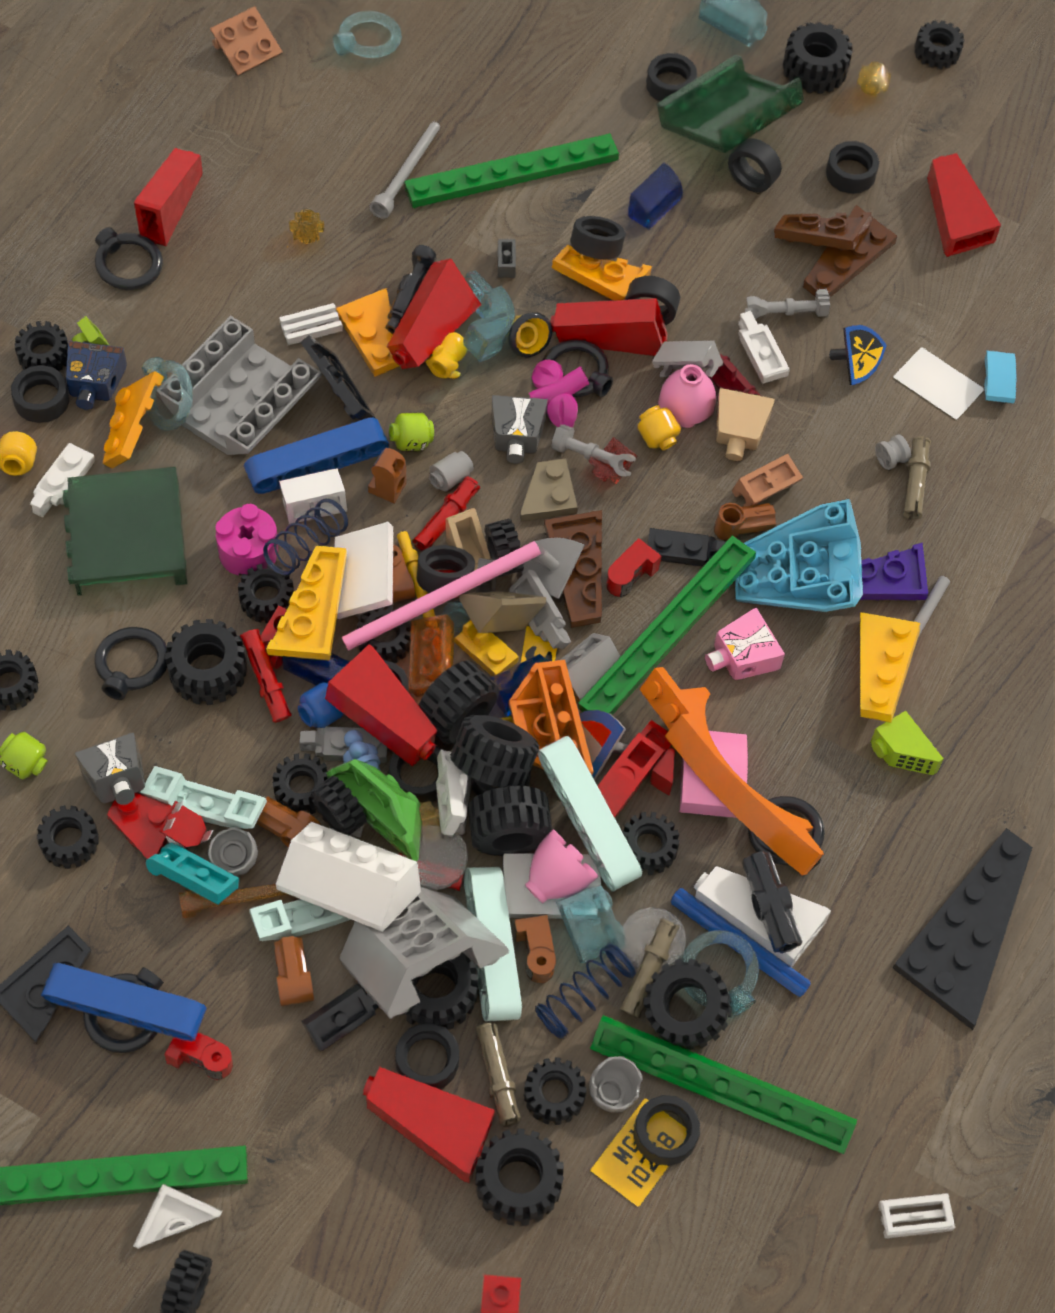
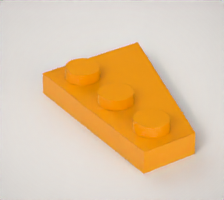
[552,245,652,301]
[336,288,400,377]
[102,371,164,469]

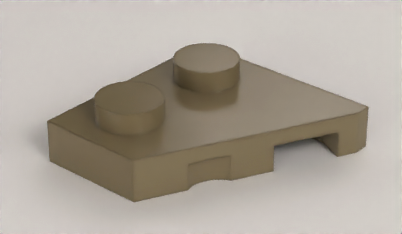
[520,458,578,521]

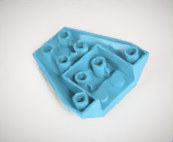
[735,499,863,612]

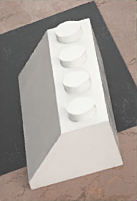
[276,822,421,932]

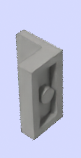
[560,633,621,701]

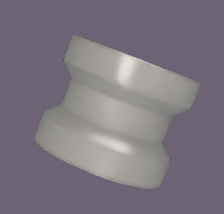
[875,434,911,470]

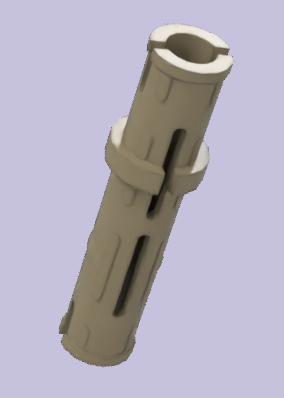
[903,436,931,520]
[619,918,680,1018]
[476,1023,521,1126]

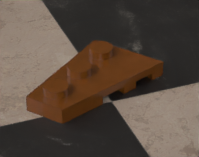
[774,212,872,250]

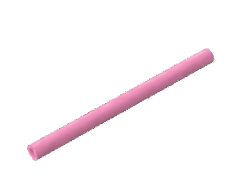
[341,541,541,651]

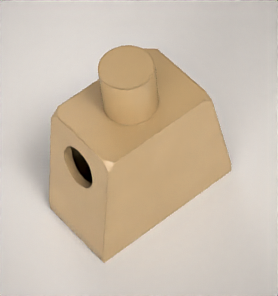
[716,388,775,461]

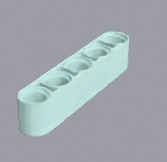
[538,736,642,891]
[464,867,522,1021]

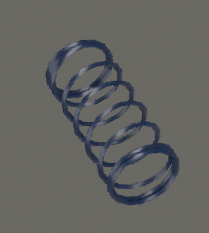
[263,499,348,575]
[535,943,636,1039]

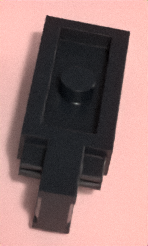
[648,528,726,567]
[301,983,379,1051]

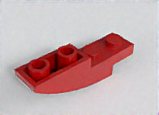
[598,720,672,818]

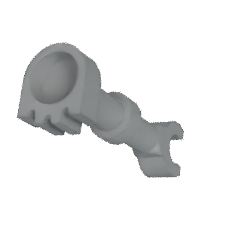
[745,289,830,319]
[552,425,636,476]

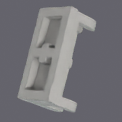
[652,341,723,377]

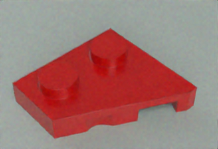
[107,793,172,860]

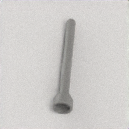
[369,122,440,219]

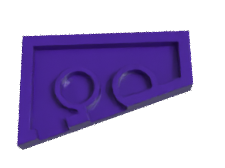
[860,543,928,600]

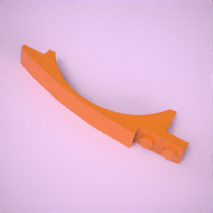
[639,667,824,876]

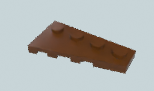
[803,205,898,298]
[544,510,602,628]

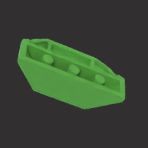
[326,759,422,861]

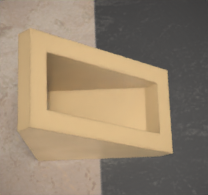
[446,508,491,571]

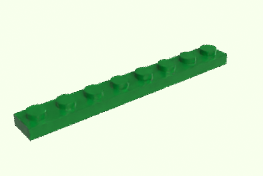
[404,133,619,208]
[578,536,756,715]
[590,1015,857,1154]
[0,1145,248,1206]

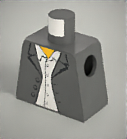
[491,395,548,464]
[75,733,145,805]

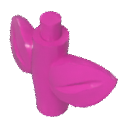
[529,360,590,428]

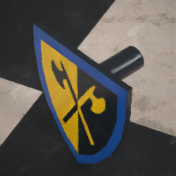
[829,325,887,385]

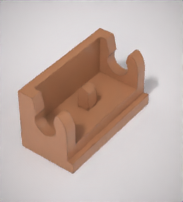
[732,454,803,506]

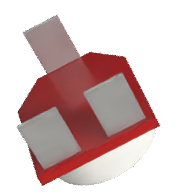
[159,801,213,848]

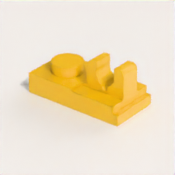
[454,620,519,681]

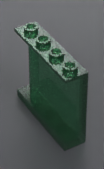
[657,55,804,153]
[63,467,188,596]

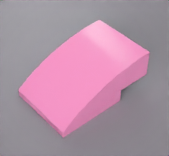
[679,731,748,818]

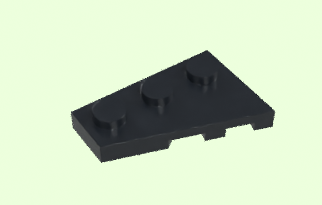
[300,335,376,420]
[0,925,91,1044]

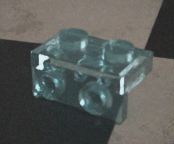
[556,885,626,963]

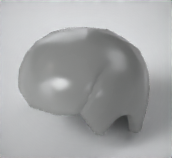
[208,827,258,876]
[589,1056,643,1113]

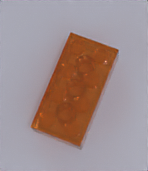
[409,614,454,698]

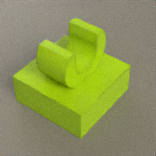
[72,316,110,346]

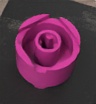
[215,504,279,576]

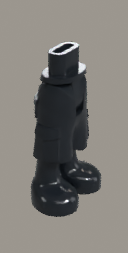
[385,245,437,334]

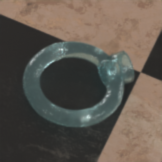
[333,11,402,58]
[142,357,193,431]
[681,930,759,1016]

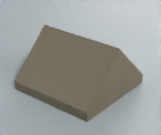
[459,591,546,633]

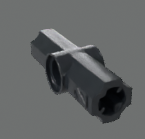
[742,851,803,954]

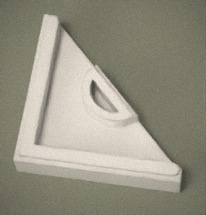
[133,1184,222,1248]

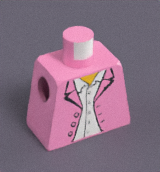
[705,608,785,680]

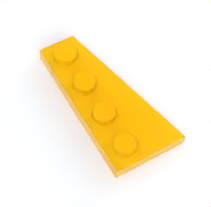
[266,546,347,660]
[860,612,920,722]

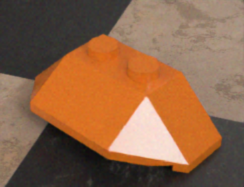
[508,660,594,775]

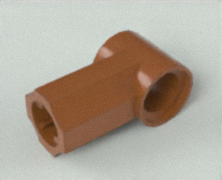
[714,503,776,541]
[256,796,321,848]
[274,936,314,1006]

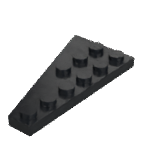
[893,828,1033,1030]

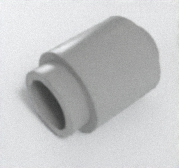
[429,451,474,492]

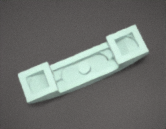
[140,766,267,829]
[249,899,350,941]

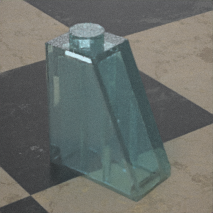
[699,0,767,47]

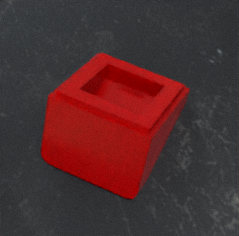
[650,748,675,796]

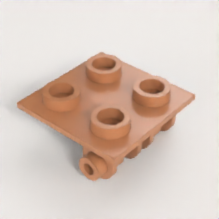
[210,6,282,75]

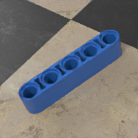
[244,418,390,494]
[41,963,207,1041]

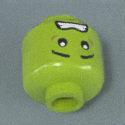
[389,413,434,451]
[0,732,48,780]

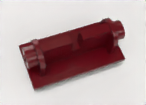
[705,354,761,396]

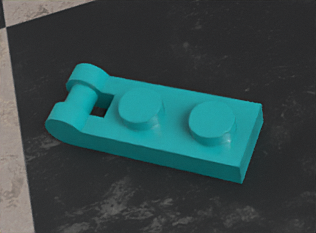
[145,843,239,905]

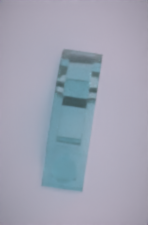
[463,270,515,362]

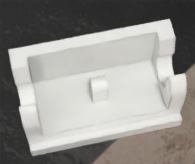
[279,468,347,524]

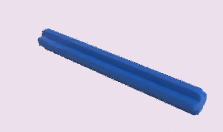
[671,888,811,997]

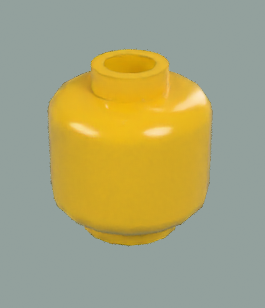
[637,405,681,451]
[0,431,37,476]

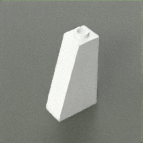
[694,866,831,968]

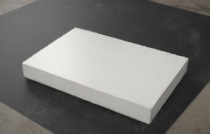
[335,522,393,619]
[503,853,602,919]

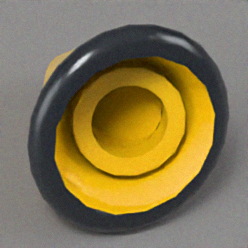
[508,312,553,358]

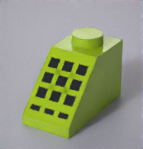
[870,711,944,775]

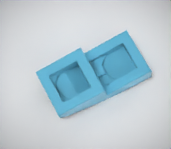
[984,351,1016,403]

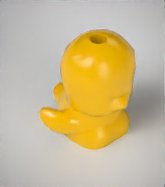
[426,332,468,379]

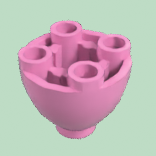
[658,364,716,428]
[525,830,599,904]

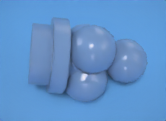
[343,730,380,770]

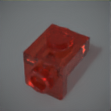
[588,437,638,484]

